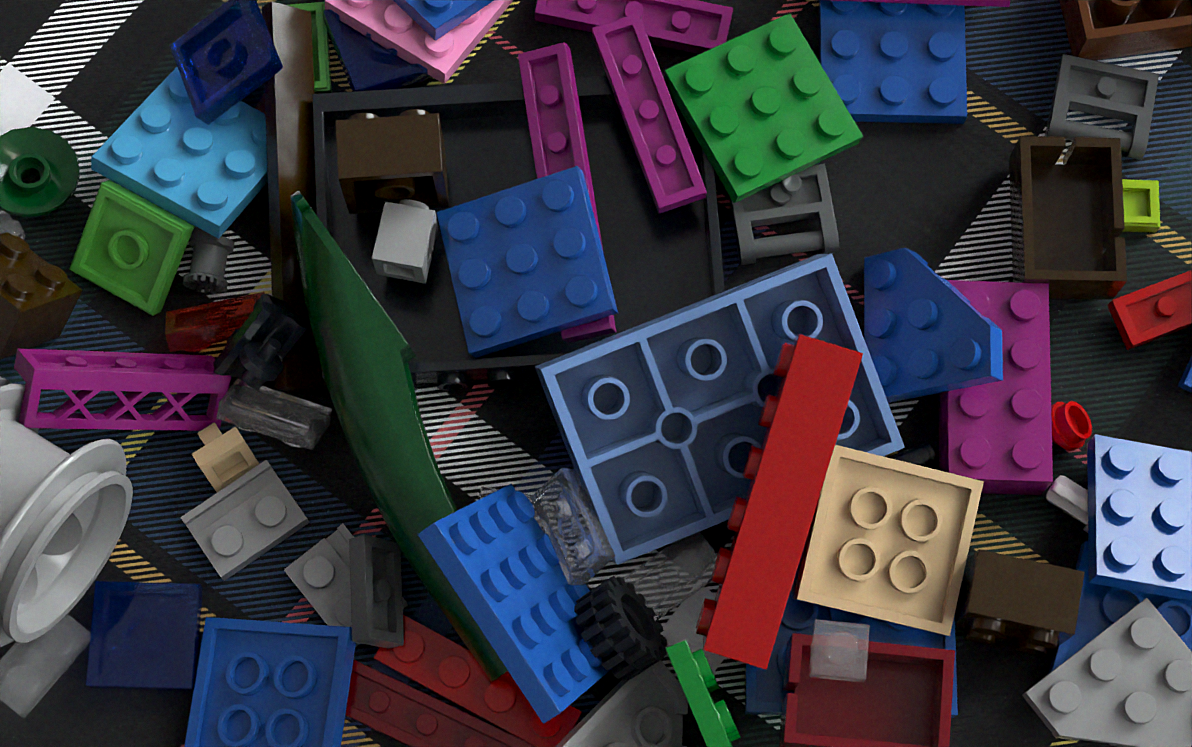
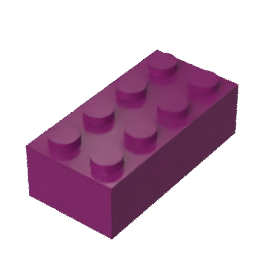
[938,280,1053,495]

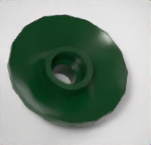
[0,127,80,217]

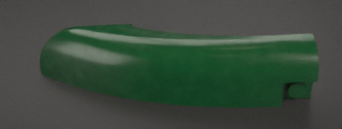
[290,190,508,682]

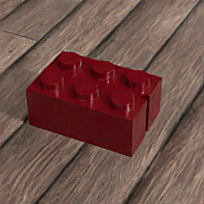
[778,633,955,747]

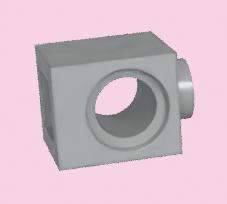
[372,199,438,284]

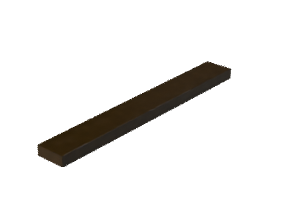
[262,1,327,395]

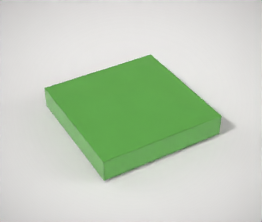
[69,180,194,316]

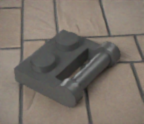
[1045,54,1159,160]
[728,163,839,266]

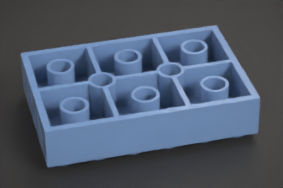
[535,254,905,565]

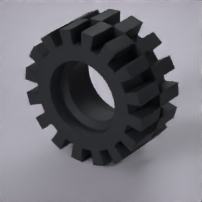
[574,576,667,681]

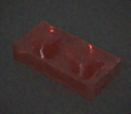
[165,292,265,352]

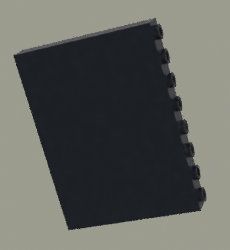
[313,72,725,392]

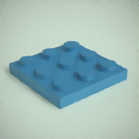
[91,67,268,239]

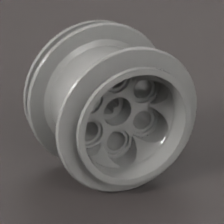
[0,376,133,647]

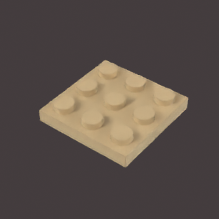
[793,445,984,636]

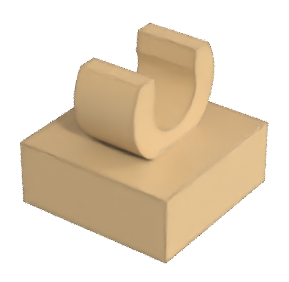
[192,422,259,492]

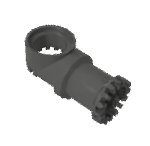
[182,222,235,294]

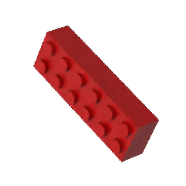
[696,334,863,669]

